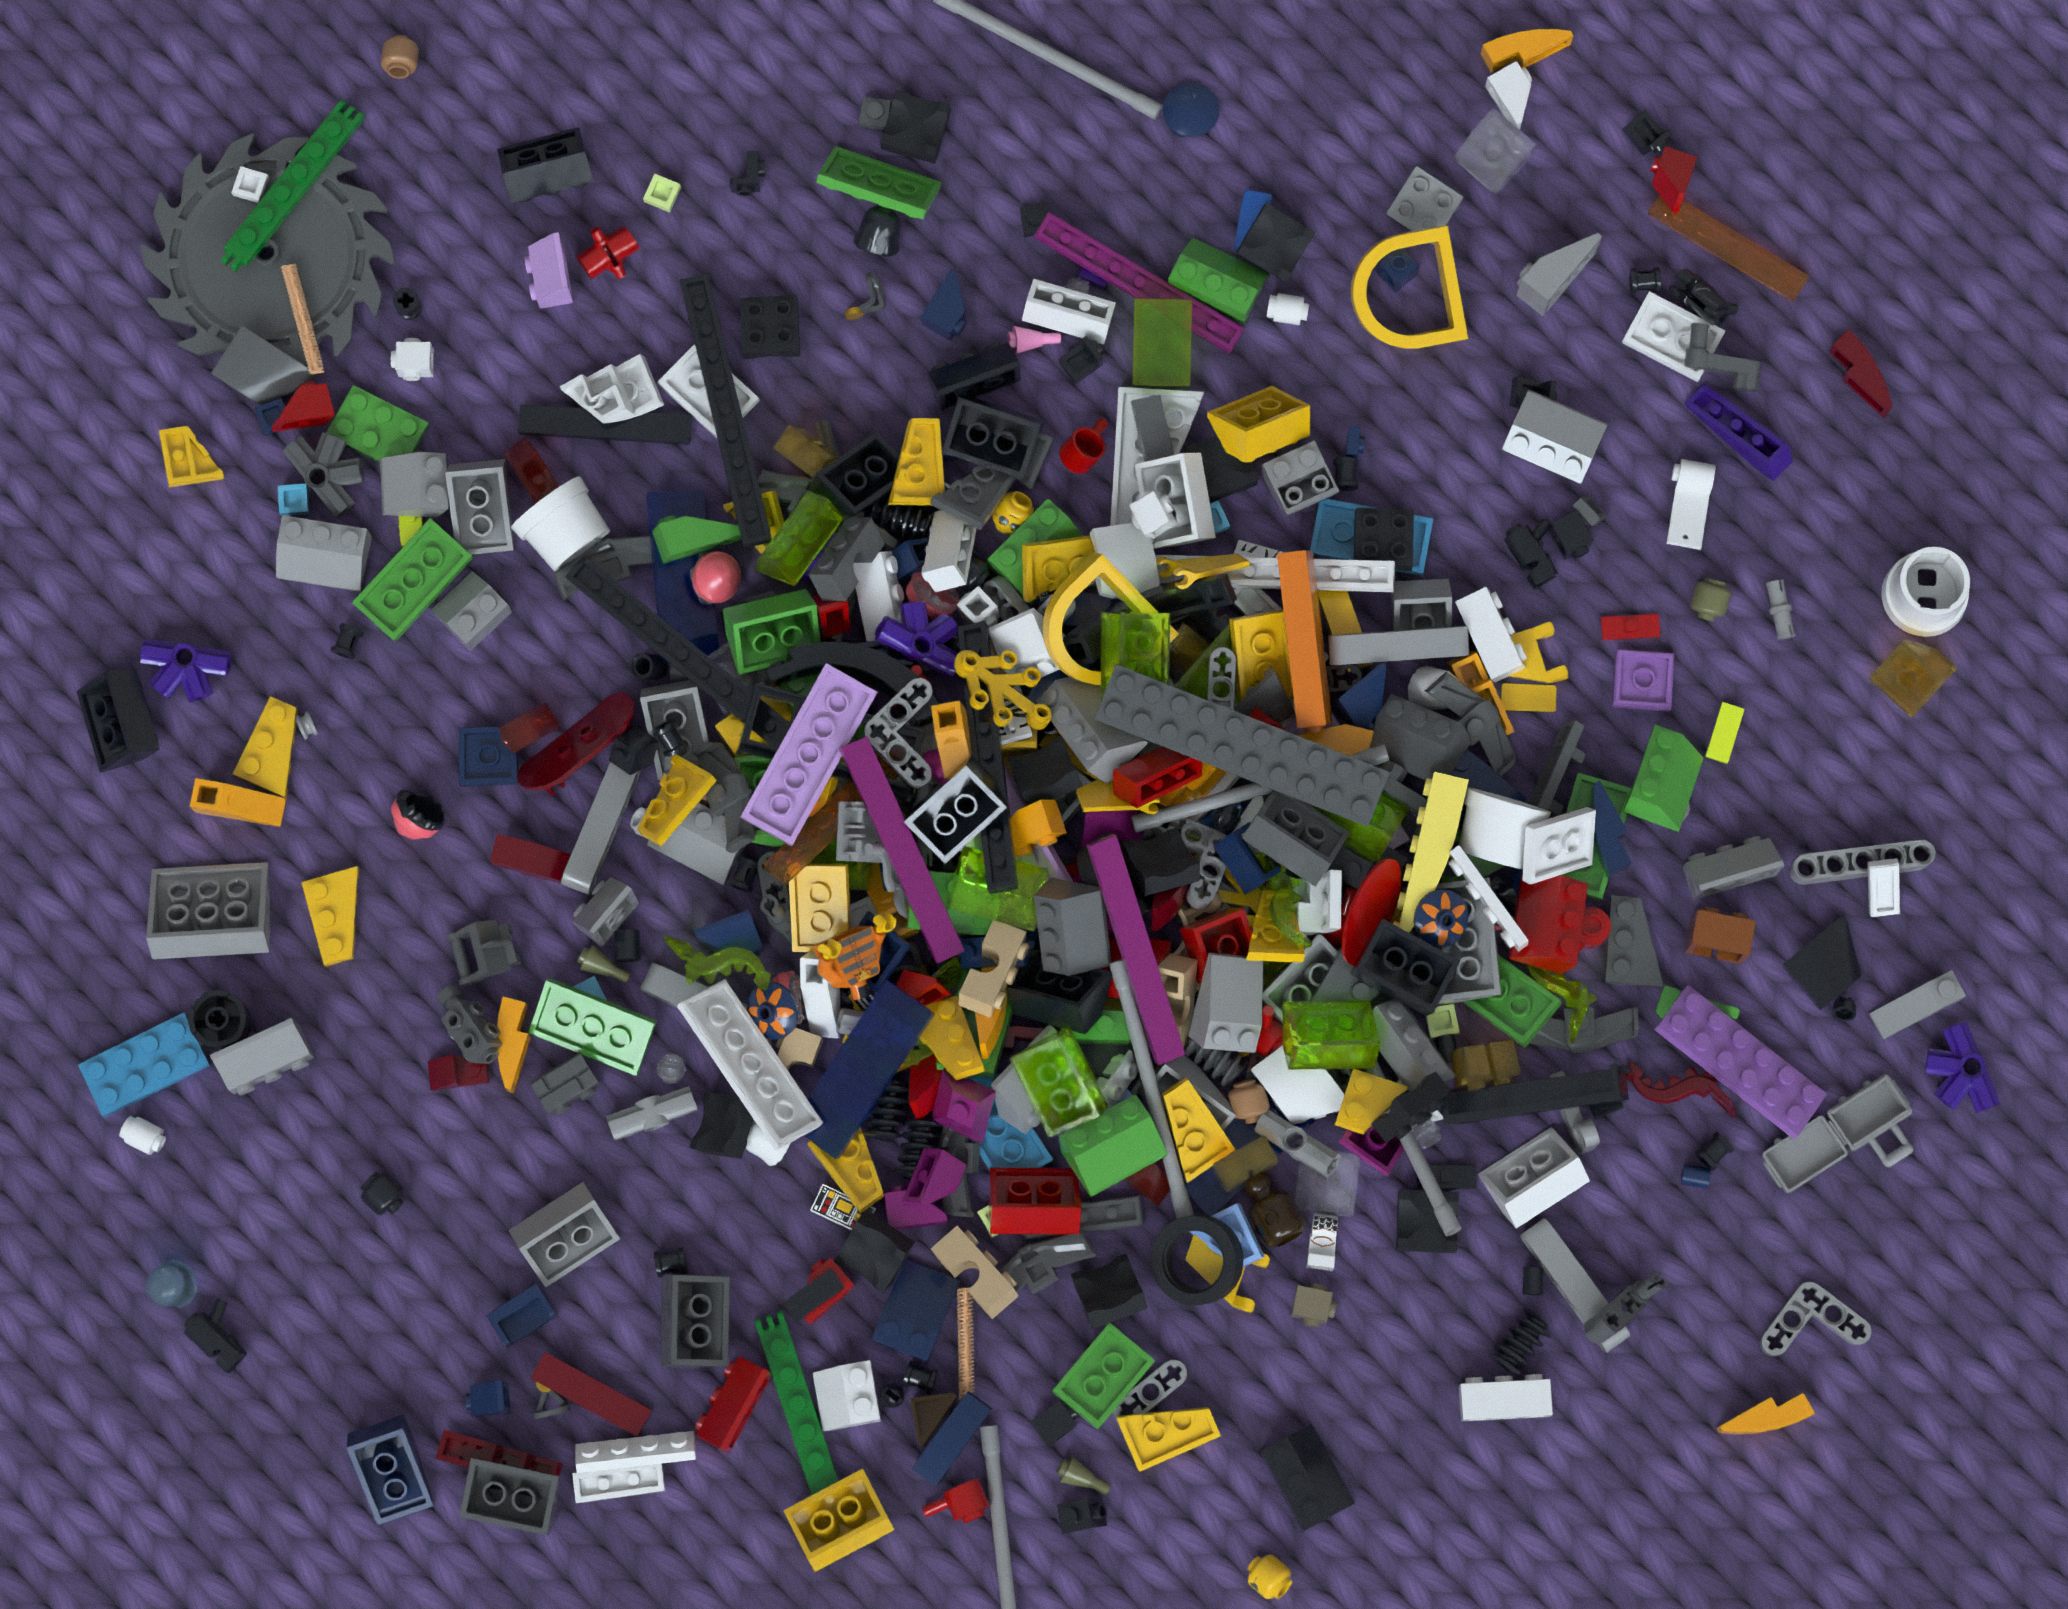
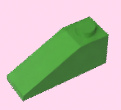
[652,515,741,563]

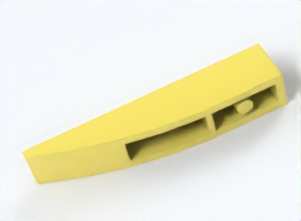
[1393,772,1469,933]

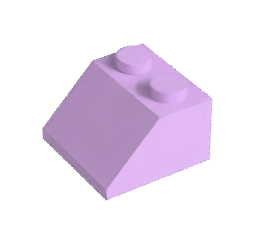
[524,232,573,309]

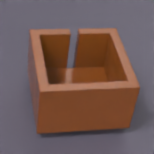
[1684,907,1756,964]

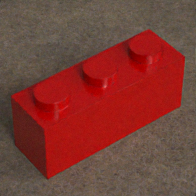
[1113,746,1202,808]

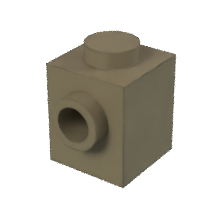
[1291,1283,1337,1328]

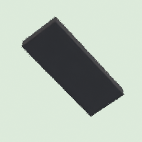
[1416,1165,1476,1189]
[783,1269,845,1323]

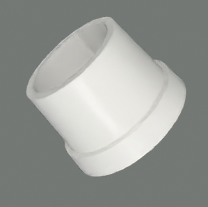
[511,476,610,572]
[1881,547,1970,637]
[1458,787,1551,869]

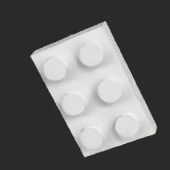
[1622,291,1725,382]
[658,345,760,438]
[1522,807,1596,884]

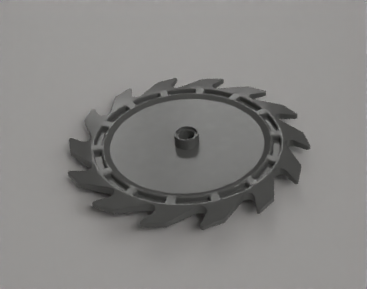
[140,133,395,366]

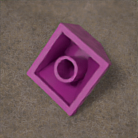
[1081,810,1145,848]
[931,1068,996,1144]
[1339,1113,1414,1177]

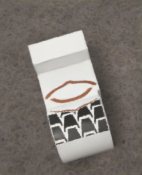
[1306,1213,1338,1271]

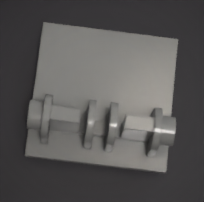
[1386,166,1464,245]
[836,802,882,863]

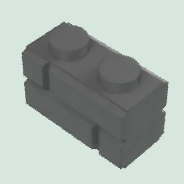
[530,1053,600,1117]

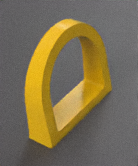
[1351,225,1468,349]
[1043,552,1179,685]

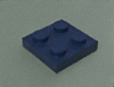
[459,726,518,787]

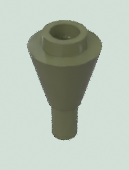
[577,944,631,984]
[1056,1455,1111,1495]

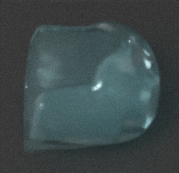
[145,1260,197,1307]

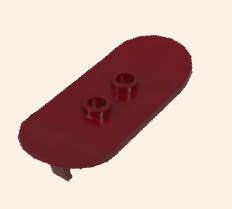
[517,692,634,796]

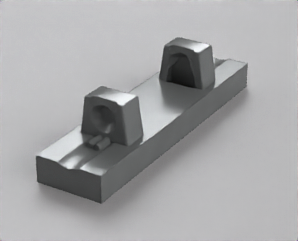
[1527,720,1586,816]

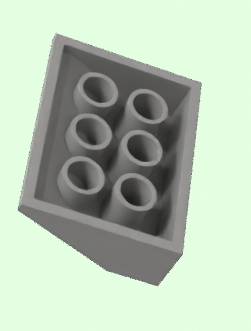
[146,862,270,959]
[1402,878,1501,1006]

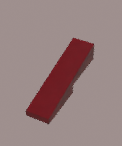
[531,1352,652,1437]

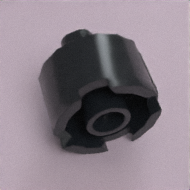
[188,989,252,1051]

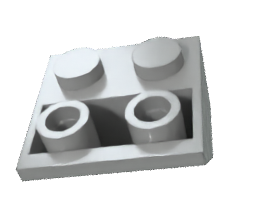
[1261,441,1339,516]

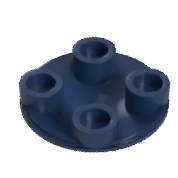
[1163,83,1219,138]

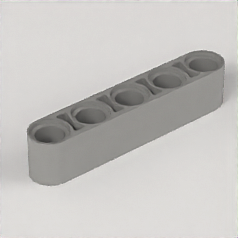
[1328,626,1469,665]
[561,762,641,895]
[1789,840,1936,885]
[639,963,773,1045]
[1520,1218,1630,1353]

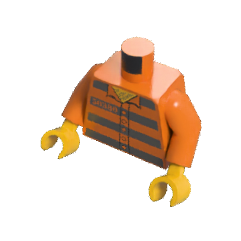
[813,912,897,1000]

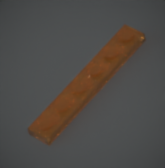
[1648,195,1810,302]
[763,748,906,885]

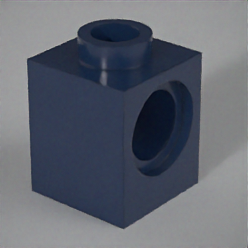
[1377,248,1419,293]

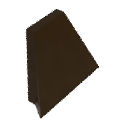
[910,1392,958,1447]

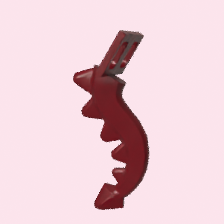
[1626,1062,1736,1118]

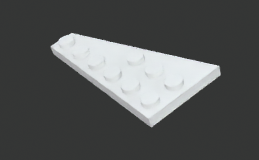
[1110,387,1204,526]

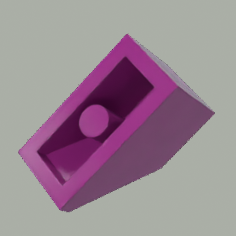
[902,1148,967,1206]
[884,1185,948,1230]

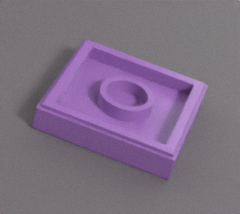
[1612,649,1675,712]

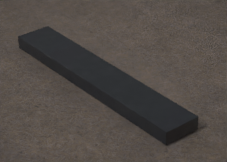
[518,404,692,445]

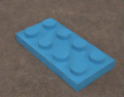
[1310,499,1433,576]
[78,1013,211,1118]
[967,1073,1053,1169]

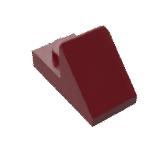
[427,1054,489,1091]

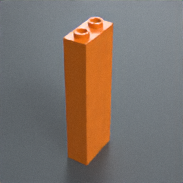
[1277,550,1333,733]

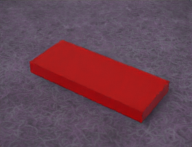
[1600,614,1660,641]

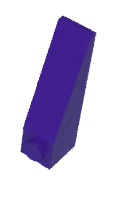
[1685,384,1793,481]

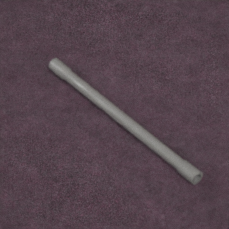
[933,0,1163,120]
[1131,744,1389,833]
[1109,959,1194,1219]
[1342,1015,1462,1236]
[980,1425,1016,1609]

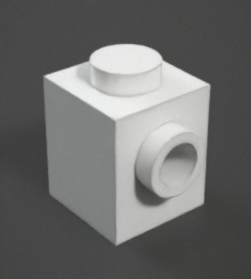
[391,338,434,381]
[1129,490,1178,539]
[957,586,1000,630]

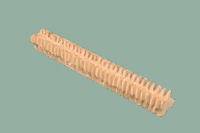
[281,264,325,375]
[957,1288,975,1402]

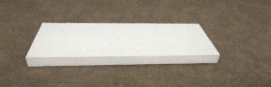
[677,979,823,1151]

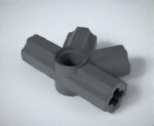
[283,432,365,518]

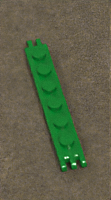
[221,99,366,272]
[754,1310,838,1495]

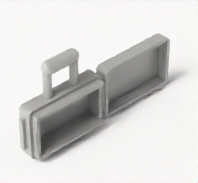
[1762,1074,1914,1193]

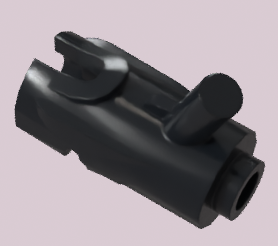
[1668,269,1738,326]
[1504,519,1559,590]
[1166,607,1231,646]
[184,1298,247,1373]

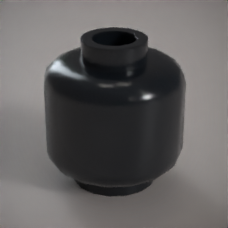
[958,552,992,593]
[360,1171,404,1215]

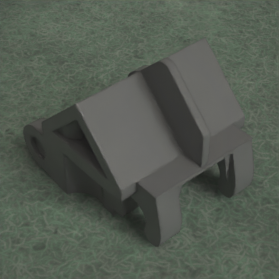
[446,920,521,987]

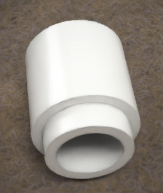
[1267,293,1309,325]
[119,1116,166,1155]

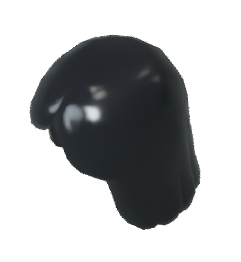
[854,206,901,257]

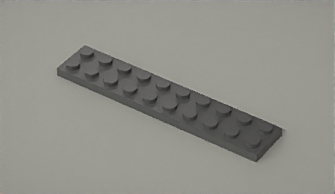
[1094,664,1390,827]

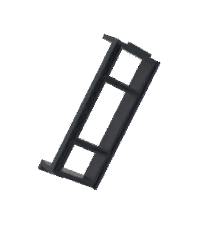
[736,683,926,802]
[1442,1063,1631,1125]

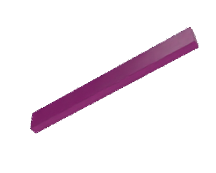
[1033,212,1245,354]
[839,736,965,964]
[1086,834,1186,1065]

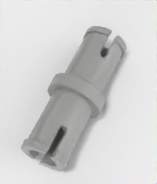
[1766,579,1796,640]

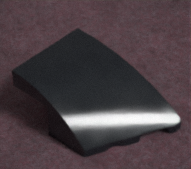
[1782,914,1862,1010]

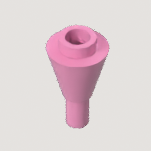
[1007,326,1061,354]

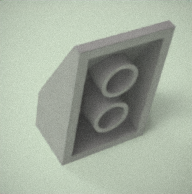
[1516,233,1602,316]
[445,459,514,555]
[640,680,711,780]
[572,877,639,948]
[1188,953,1263,1053]

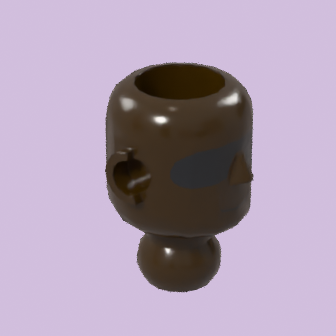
[1245,1173,1306,1248]

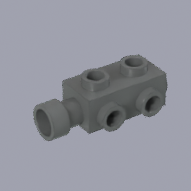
[437,985,503,1064]

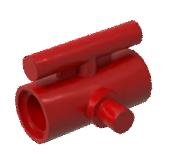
[575,226,639,280]

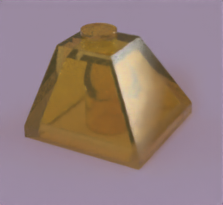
[1869,639,1958,718]

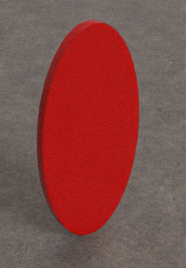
[1342,858,1401,966]

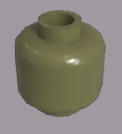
[1690,578,1732,622]

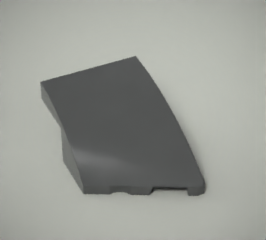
[211,325,319,405]

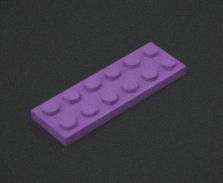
[1654,985,1827,1139]

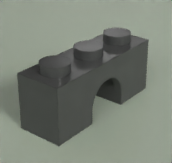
[808,517,885,601]

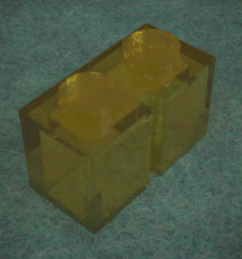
[774,424,840,478]
[1450,1039,1521,1091]
[1212,1135,1279,1193]

